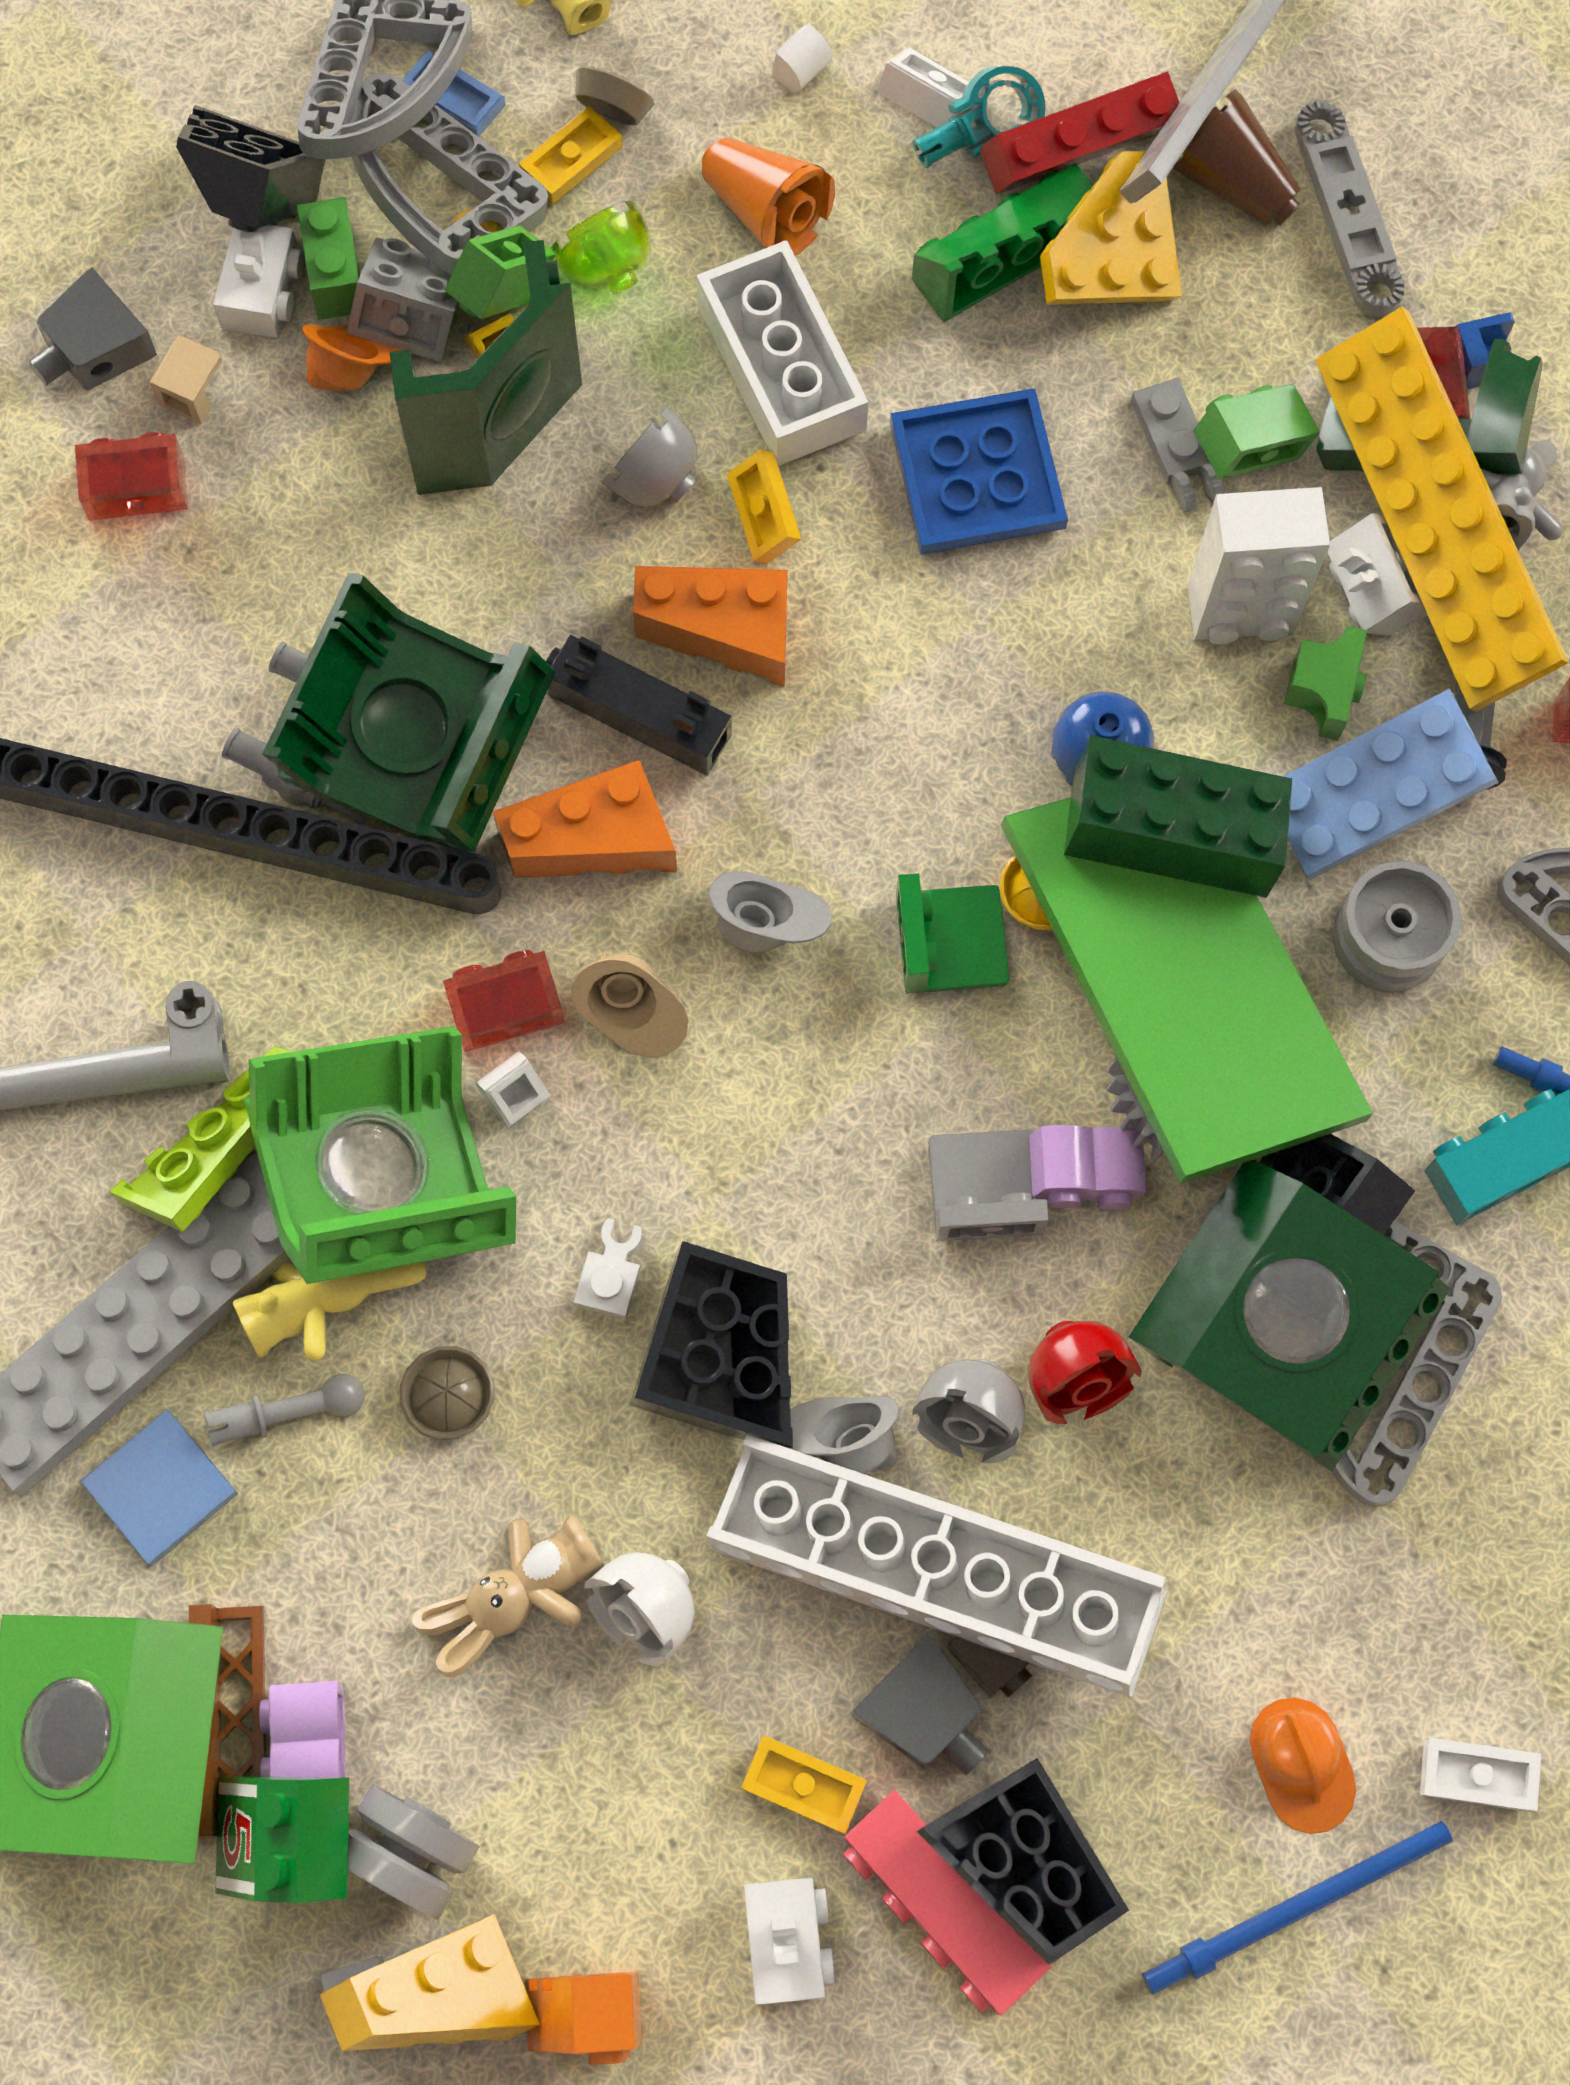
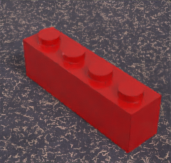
[979,71,1180,195]

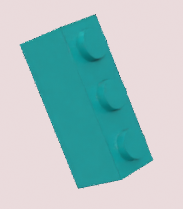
[1424,1089,1570,1226]

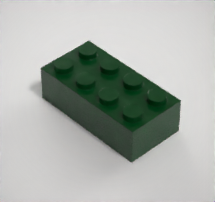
[1064,735,1292,898]

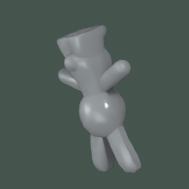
[1481,440,1563,550]

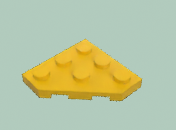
[1040,151,1182,305]

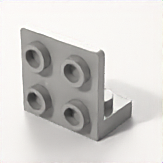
[346,238,458,362]
[928,1129,1048,1241]

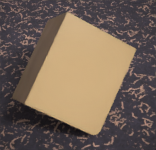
[150,334,222,425]

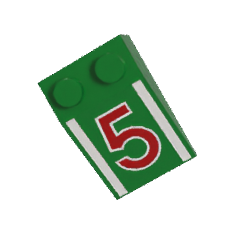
[215,1776,349,1903]

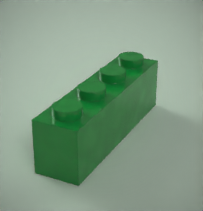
[912,163,1093,323]

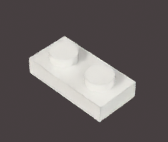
[1420,1738,1541,1812]

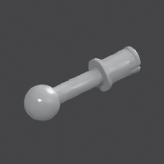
[204,1374,365,1447]

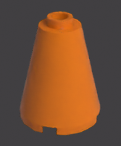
[702,138,835,256]

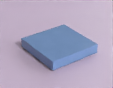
[80,1409,238,1566]

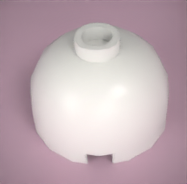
[584,1552,695,1667]

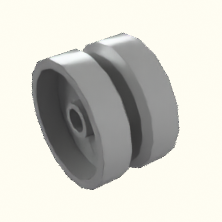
[1332,860,1462,992]
[348,1784,480,1920]

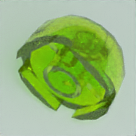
[551,201,651,295]

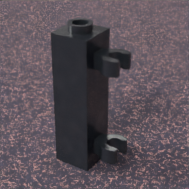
[546,635,732,776]

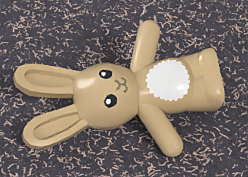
[412,1515,604,1677]

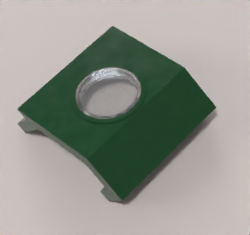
[1128,1160,1451,1472]

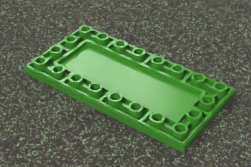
[1001,797,1373,1184]

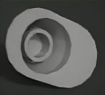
[709,871,832,953]
[783,1396,900,1474]

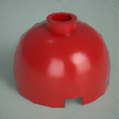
[1028,1321,1142,1424]

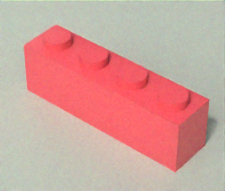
[843,1789,1052,2016]

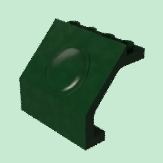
[389,240,582,495]
[262,573,556,852]

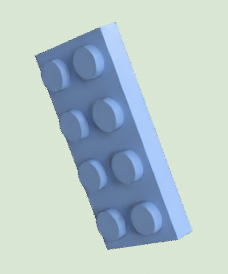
[1283,689,1499,879]

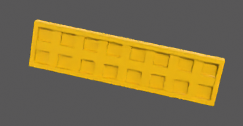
[1315,307,1569,712]

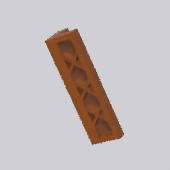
[189,1604,266,1839]

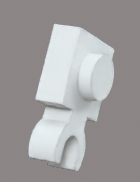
[573,1218,642,1320]

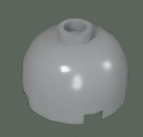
[601,406,698,508]
[912,1359,1025,1463]

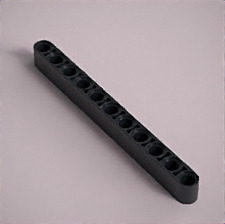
[0,738,502,914]

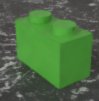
[297,197,360,320]
[444,225,557,319]
[1193,383,1320,480]

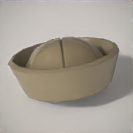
[575,67,655,125]
[400,1346,494,1440]

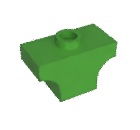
[1284,626,1367,741]

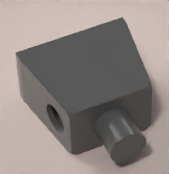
[28,267,157,390]
[851,1633,989,1776]

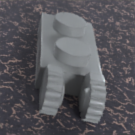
[1131,378,1225,512]

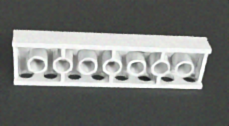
[707,1434,1167,1698]

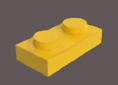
[519,106,623,204]
[726,449,802,563]
[741,1735,867,1835]

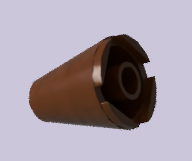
[1173,89,1301,226]

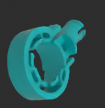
[912,66,1046,168]

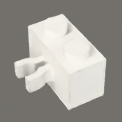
[213,225,305,338]
[1328,513,1426,636]
[744,1877,835,2005]

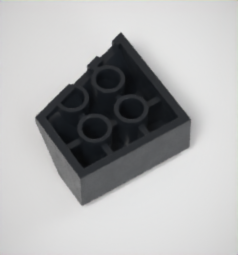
[176,105,325,232]
[1254,1134,1415,1323]
[629,1241,793,1448]
[916,1758,1130,1965]

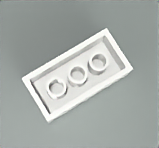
[696,240,869,466]
[1187,487,1330,644]

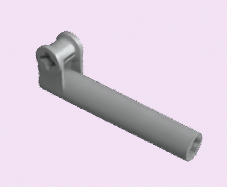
[0,981,231,1110]

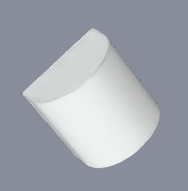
[772,23,832,93]
[475,1051,551,1127]

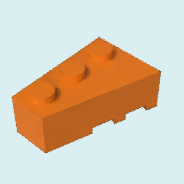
[633,566,788,687]
[492,760,677,878]
[525,1971,642,2065]

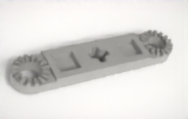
[1295,100,1405,317]

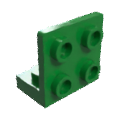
[896,873,1009,994]

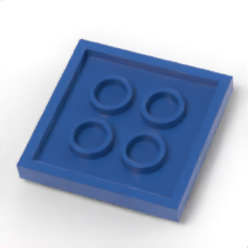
[890,388,1068,555]

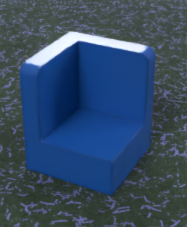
[1447,312,1515,390]

